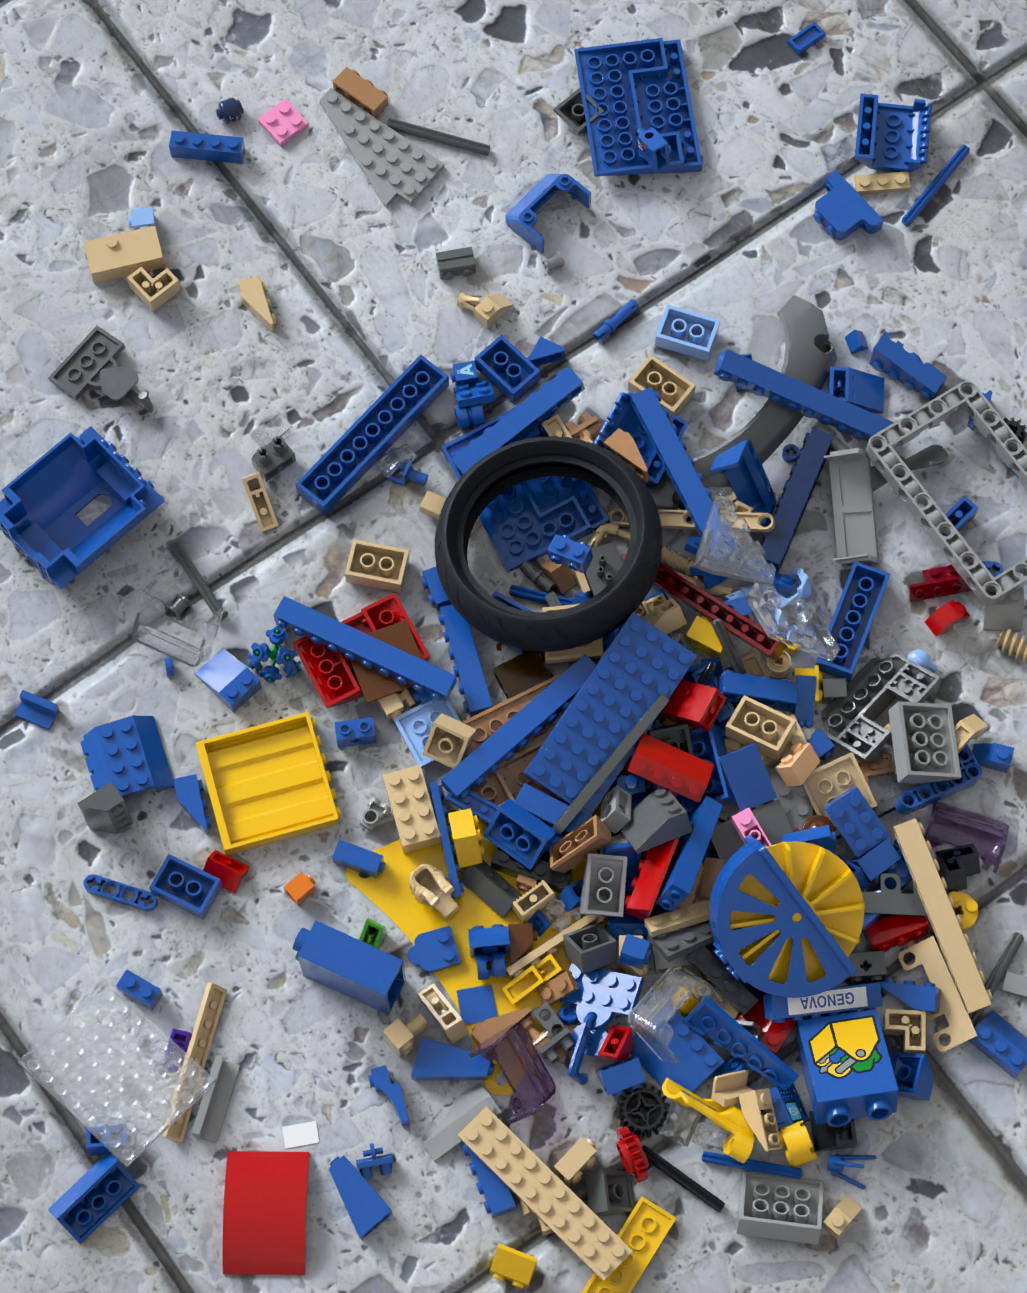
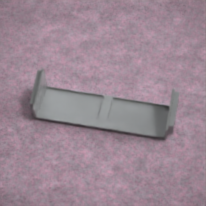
[824,448,879,566]

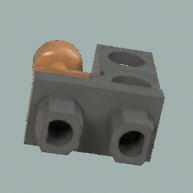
[518,1002,575,1064]

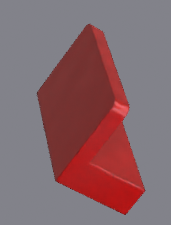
[203,850,250,893]

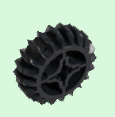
[616,1084,671,1139]

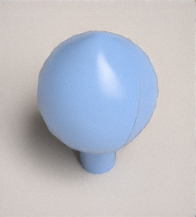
[907,649,938,673]

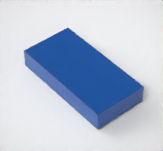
[787,21,826,56]

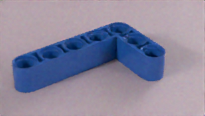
[895,745,982,815]

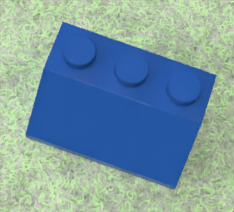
[483,798,557,870]
[968,1010,1027,1079]

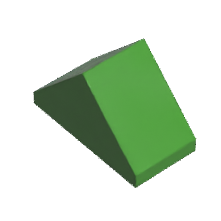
[359,918,388,949]

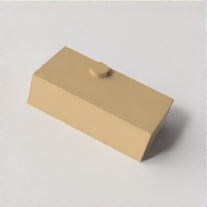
[84,225,165,284]

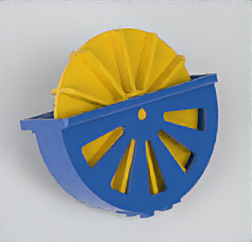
[709,834,865,998]

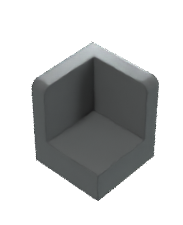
[821,678,847,704]

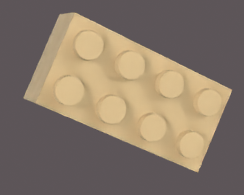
[383,765,441,853]

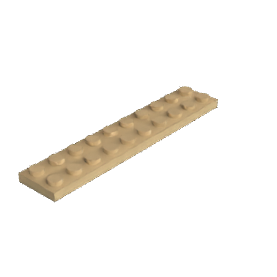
[457,1106,633,1282]

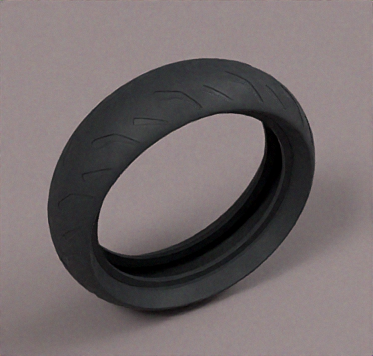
[435,436,662,652]

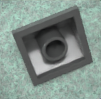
[553,88,604,134]

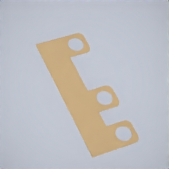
[898,936,977,1052]

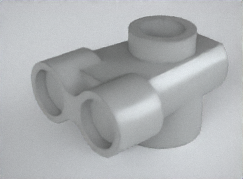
[360,797,392,832]

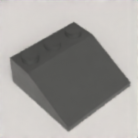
[619,788,692,854]

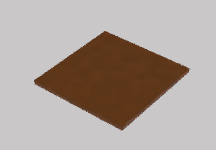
[350,620,422,703]

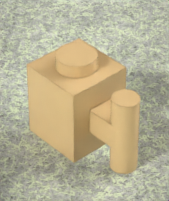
[377,689,416,721]

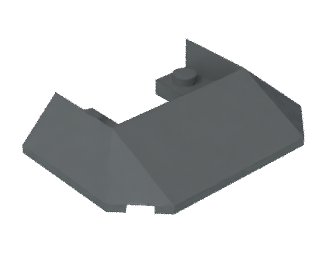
[821,653,942,761]

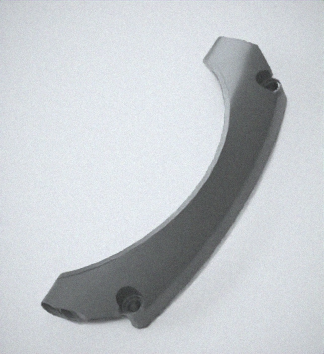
[645,295,837,522]

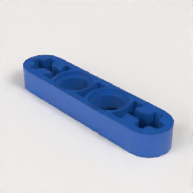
[83,874,158,912]

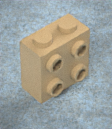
[553,1137,597,1188]

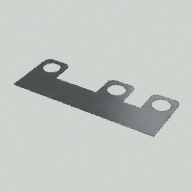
[861,873,927,916]

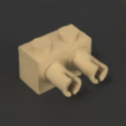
[383,1013,428,1058]

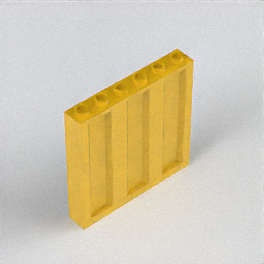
[196,712,342,855]

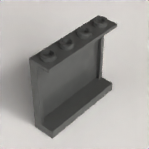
[710,799,794,863]

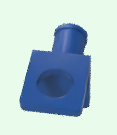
[386,460,428,487]

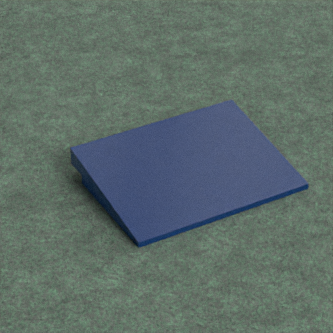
[574,38,702,177]
[441,409,610,572]

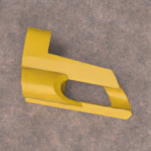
[662,1078,754,1163]

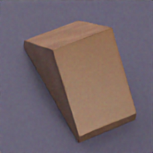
[540,559,577,595]

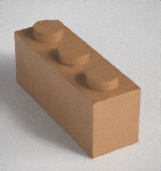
[333,67,388,118]

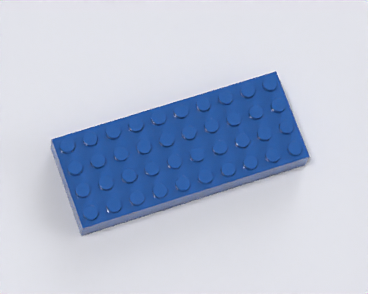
[522,612,697,817]

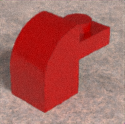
[925,600,970,637]

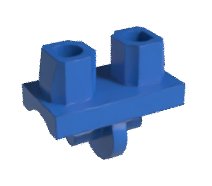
[356,1143,393,1179]

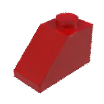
[598,1025,634,1060]

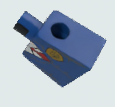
[636,128,670,172]

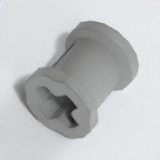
[541,251,565,273]

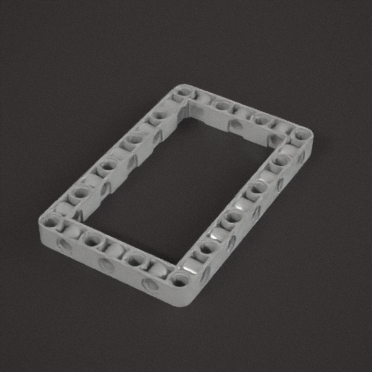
[866,381,1027,606]

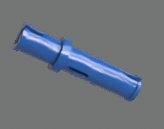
[593,299,639,343]

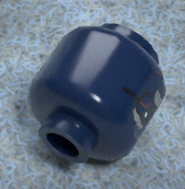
[216,98,244,124]

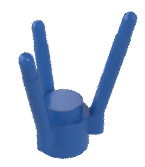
[827,1153,876,1189]

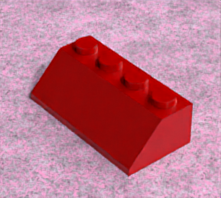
[626,733,714,803]
[624,839,679,921]

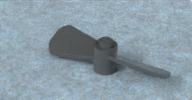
[871,445,948,491]

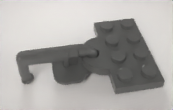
[48,326,154,413]

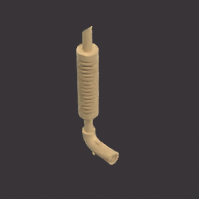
[588,523,703,578]

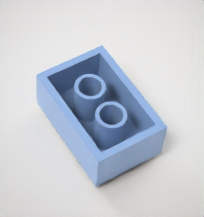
[655,304,720,362]

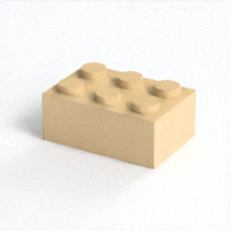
[628,355,696,419]
[345,539,410,593]
[726,695,796,761]

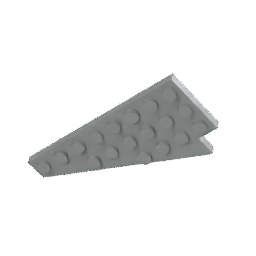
[320,88,444,208]

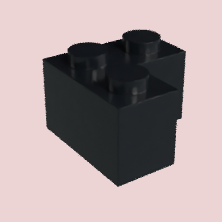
[935,843,980,893]

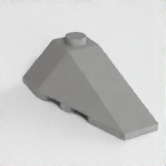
[423,1083,502,1162]

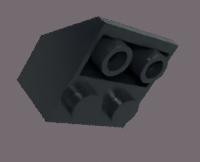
[809,1110,857,1152]

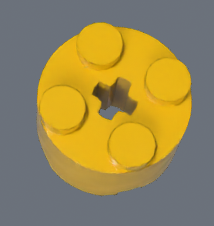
[947,891,978,934]
[779,1120,817,1167]

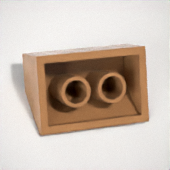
[550,815,612,873]

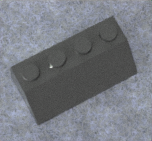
[78,782,134,834]

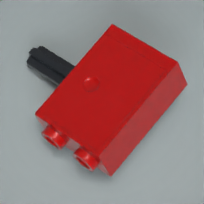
[660,662,727,732]

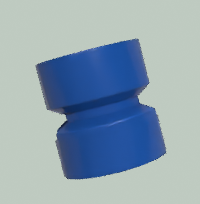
[454,404,485,429]
[476,951,506,980]

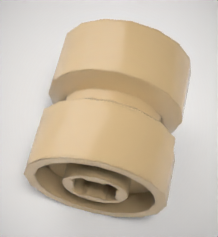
[765,650,791,680]

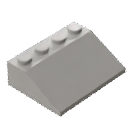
[888,701,961,784]
[737,1170,824,1245]

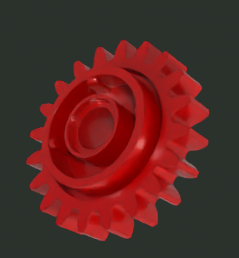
[616,1126,649,1182]

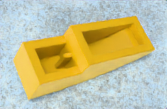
[502,953,566,1005]

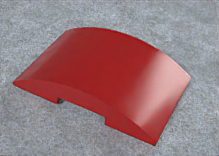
[292,593,430,708]
[222,1151,309,1275]

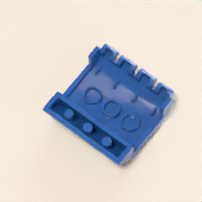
[855,93,932,172]
[593,391,689,485]
[80,715,175,798]

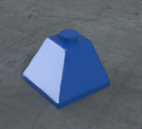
[891,1053,934,1101]

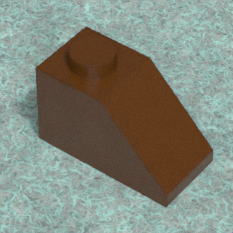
[508,923,537,965]

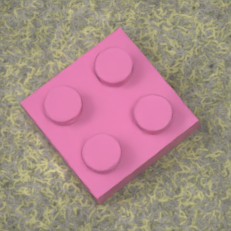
[258,99,309,146]

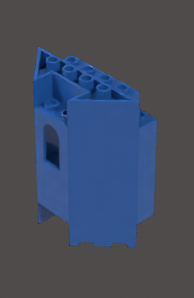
[0,426,165,589]

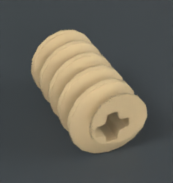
[995,629,1027,663]

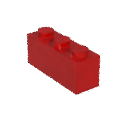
[864,914,929,953]

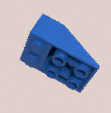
[828,366,884,413]

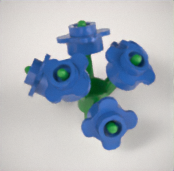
[247,626,301,683]

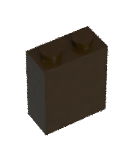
[493,651,553,699]

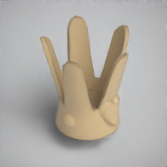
[454,292,483,312]

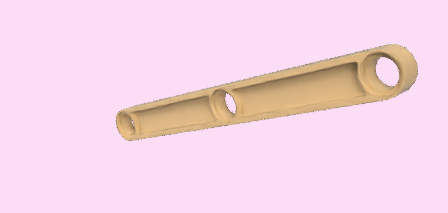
[608,508,775,532]

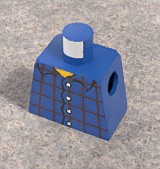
[610,774,649,800]

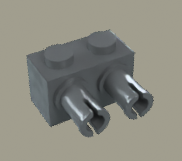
[251,436,296,482]

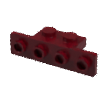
[909,564,972,602]

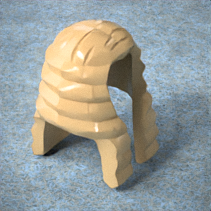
[409,864,460,919]

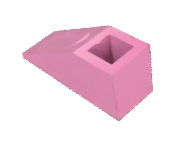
[732,808,771,847]

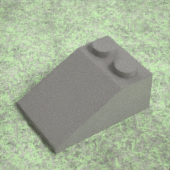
[580,853,628,918]

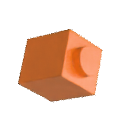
[284,872,316,906]

